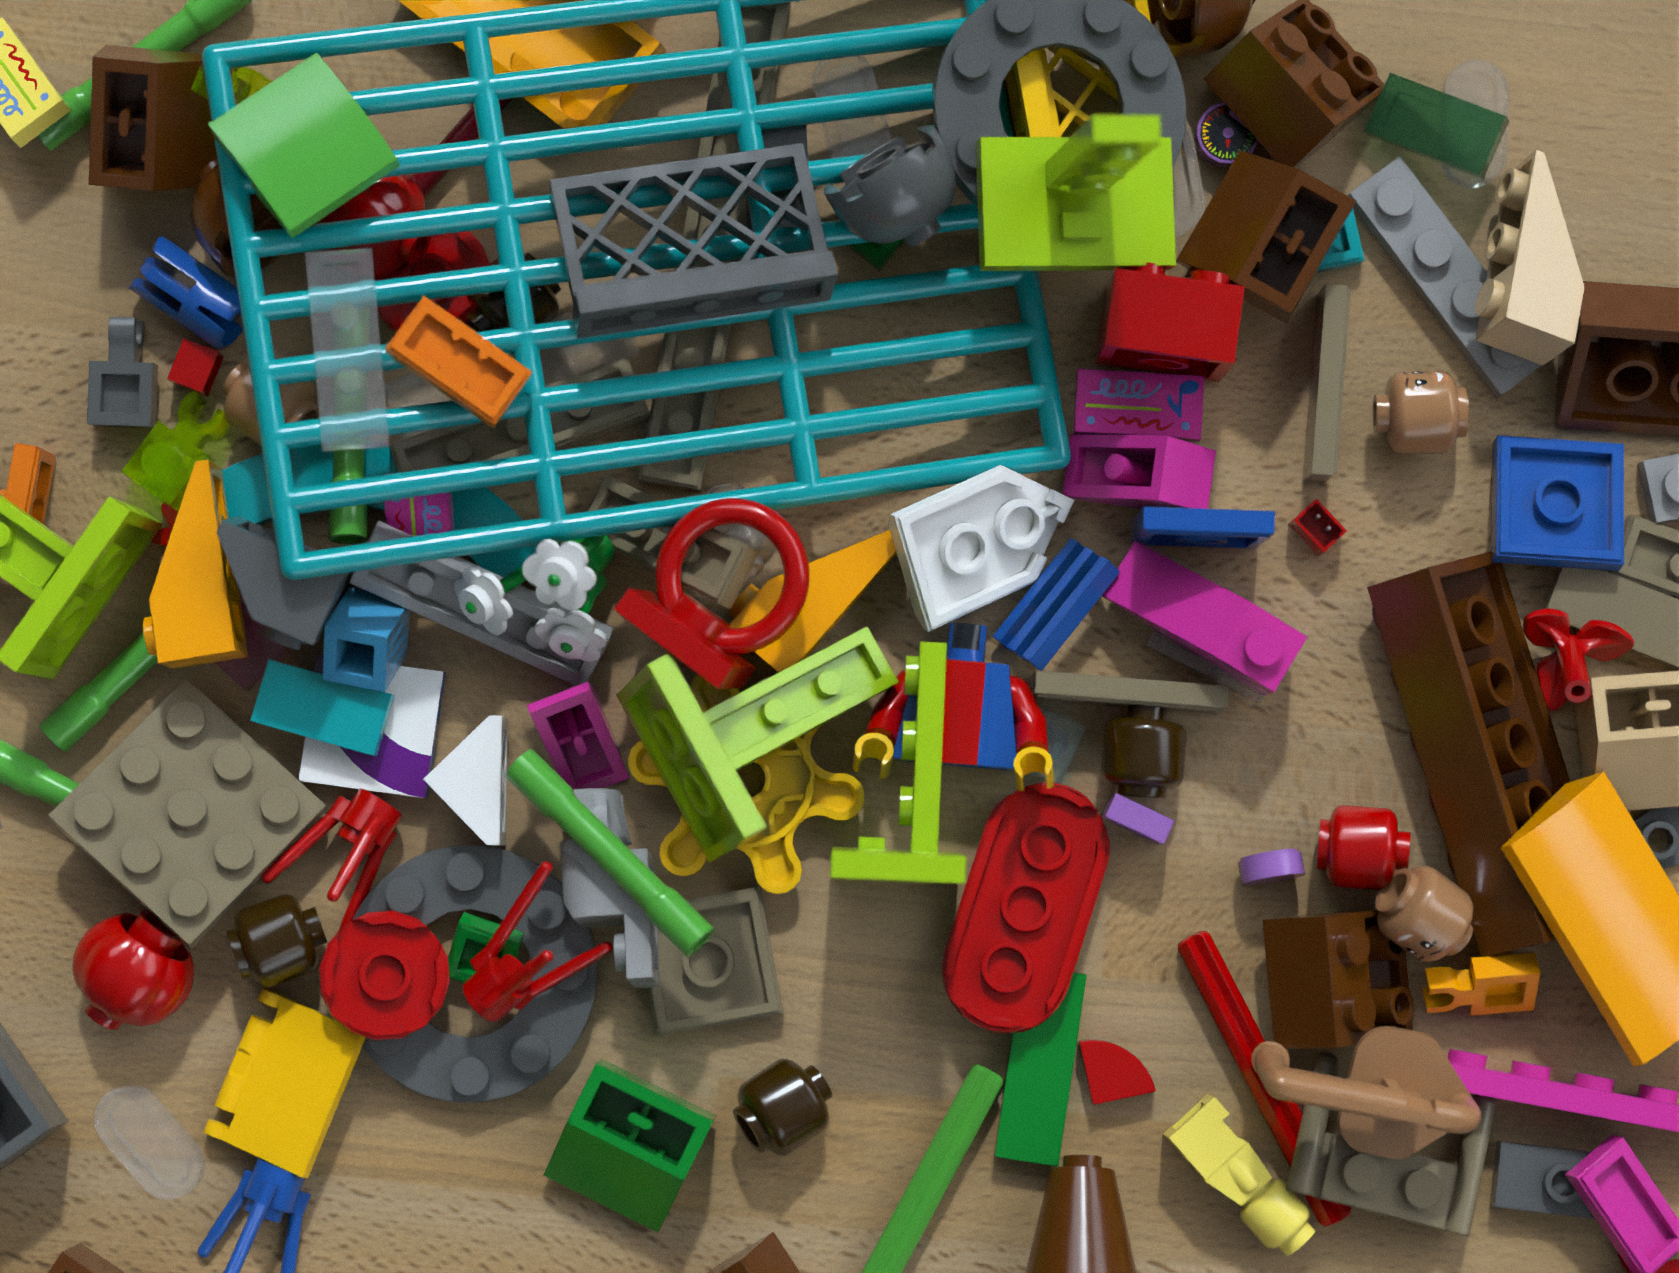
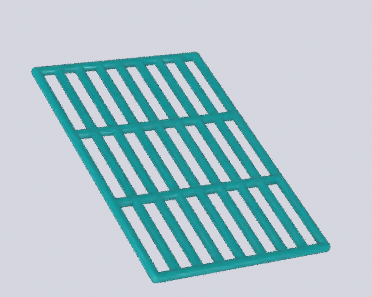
[202,0,1071,580]

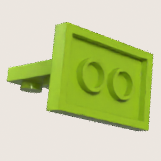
[976,115,1176,271]
[0,494,164,679]
[616,626,899,863]
[830,642,966,884]

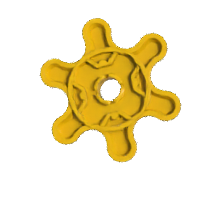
[628,673,864,894]

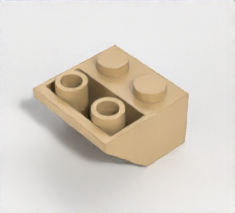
[1574,671,1679,811]

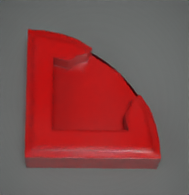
[1078,1039,1156,1105]

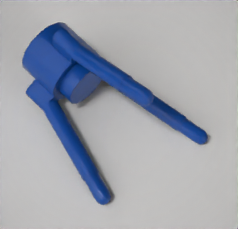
[197,1158,311,1273]

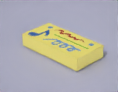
[0,17,71,148]

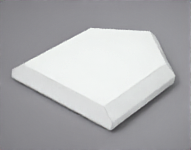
[888,465,1074,632]

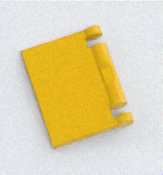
[203,988,365,1178]

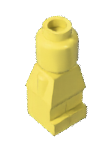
[1163,1094,1315,1256]

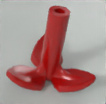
[1523,609,1635,711]

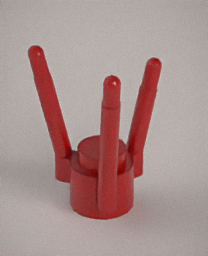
[261,788,403,931]
[463,861,613,1022]

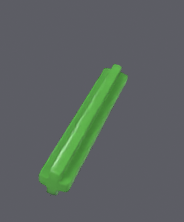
[861,1064,1003,1273]

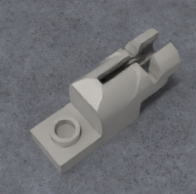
[560,788,660,988]

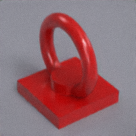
[614,498,810,689]

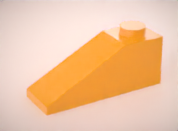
[143,459,248,669]
[727,530,897,674]

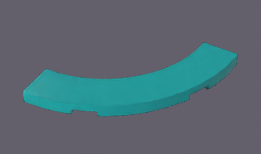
[222,442,538,577]

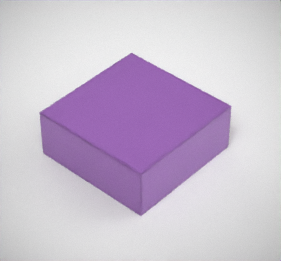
[1101,793,1175,844]

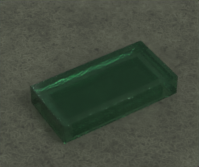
[1364,72,1509,179]

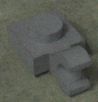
[87,317,158,428]

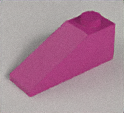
[1102,541,1308,696]

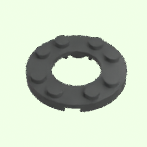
[931,0,1186,207]
[352,845,598,1102]

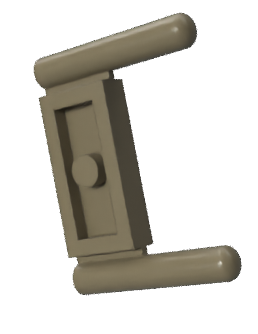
[1286,1053,1496,1236]

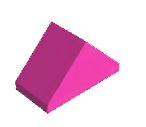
[527,682,630,790]

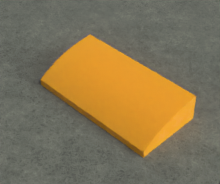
[398,0,667,129]
[1501,771,1679,1067]

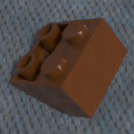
[1203,0,1388,168]
[89,45,234,191]
[1176,150,1356,324]
[1263,909,1414,1049]

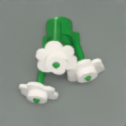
[454,535,615,662]

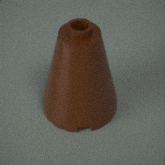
[1025,1155,1137,1273]

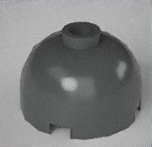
[824,125,956,247]

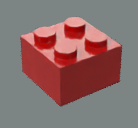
[1095,262,1245,382]

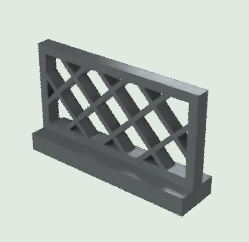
[549,143,838,339]

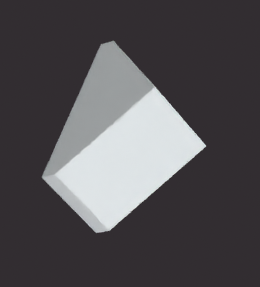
[423,716,509,845]

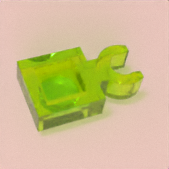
[121,391,231,512]

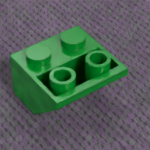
[543,1058,716,1233]

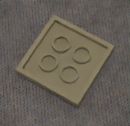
[48,679,327,950]

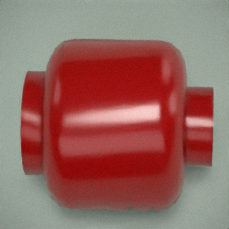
[1317,805,1411,890]

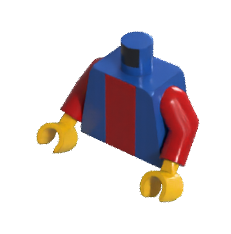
[853,623,1054,791]

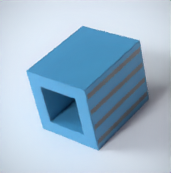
[323,587,410,692]

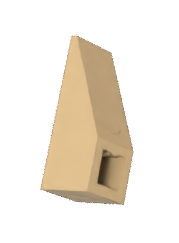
[1475,150,1585,366]

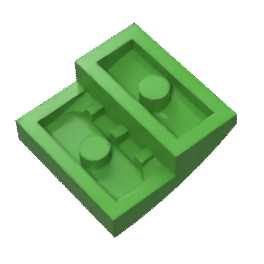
[208,52,400,239]

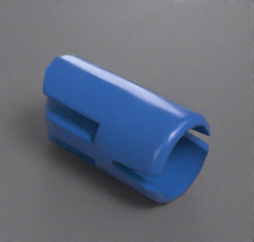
[129,235,244,349]

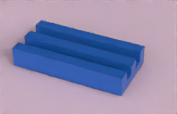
[992,538,1120,671]

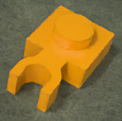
[1422,952,1541,1016]

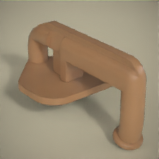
[1251,1026,1482,1160]

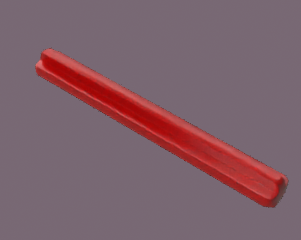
[1178,931,1351,1227]

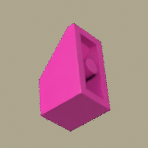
[1062,434,1216,509]

